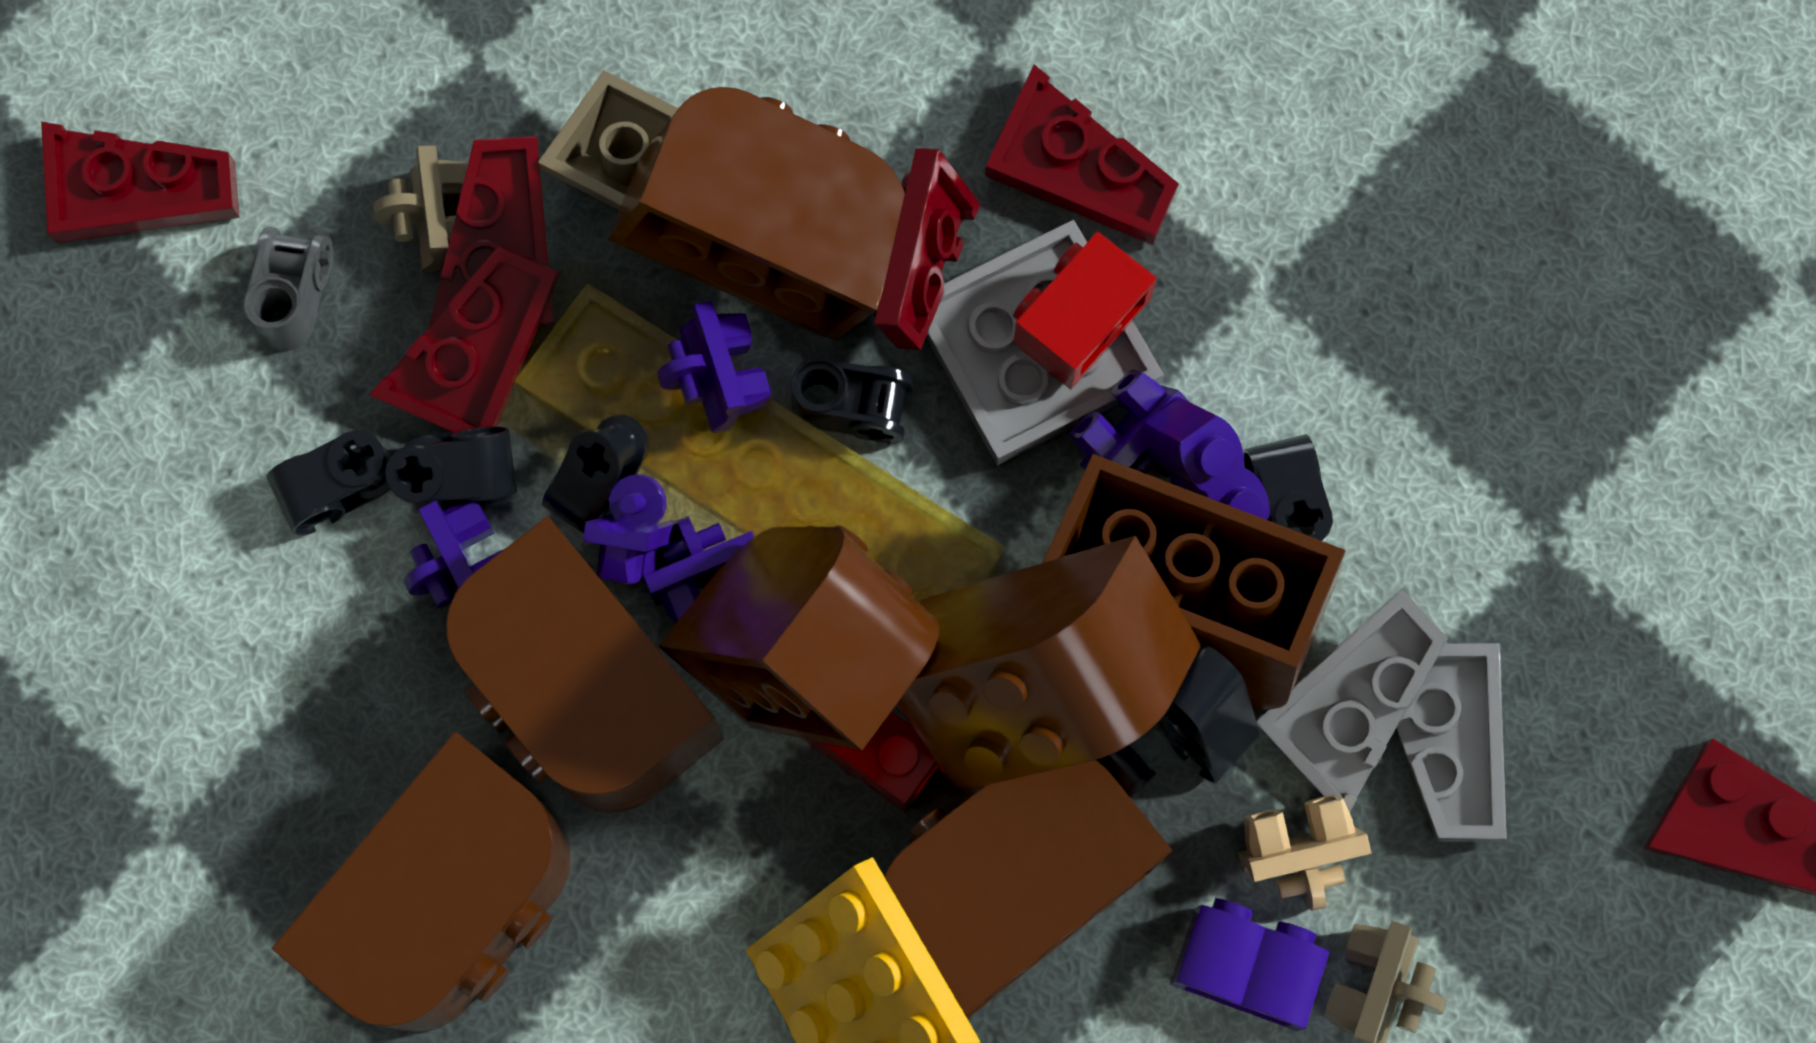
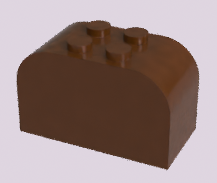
[608,87,905,340]
[1042,454,1346,709]
[446,516,724,812]
[658,525,939,750]
[897,536,1202,788]
[271,731,571,1032]
[885,760,1173,1019]

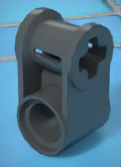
[243,227,333,351]

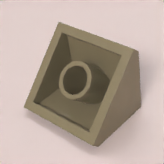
[538,70,678,210]

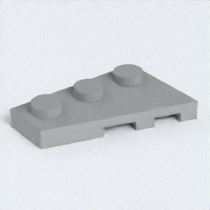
[1256,589,1448,813]
[1396,643,1507,842]

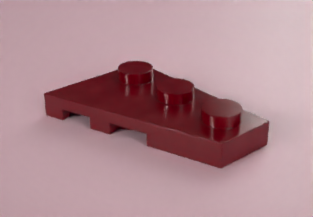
[985,64,1179,245]
[41,122,240,243]
[428,136,554,329]
[874,148,981,350]
[369,246,561,432]
[1643,738,1816,896]

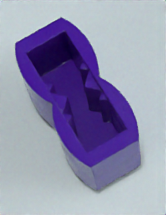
[1144,397,1270,520]
[1170,898,1330,1031]

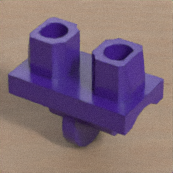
[657,301,771,433]
[1069,369,1189,477]
[583,474,681,584]
[404,501,503,608]
[644,516,754,624]

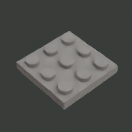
[926,220,1164,466]

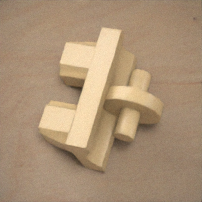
[1238,794,1372,911]

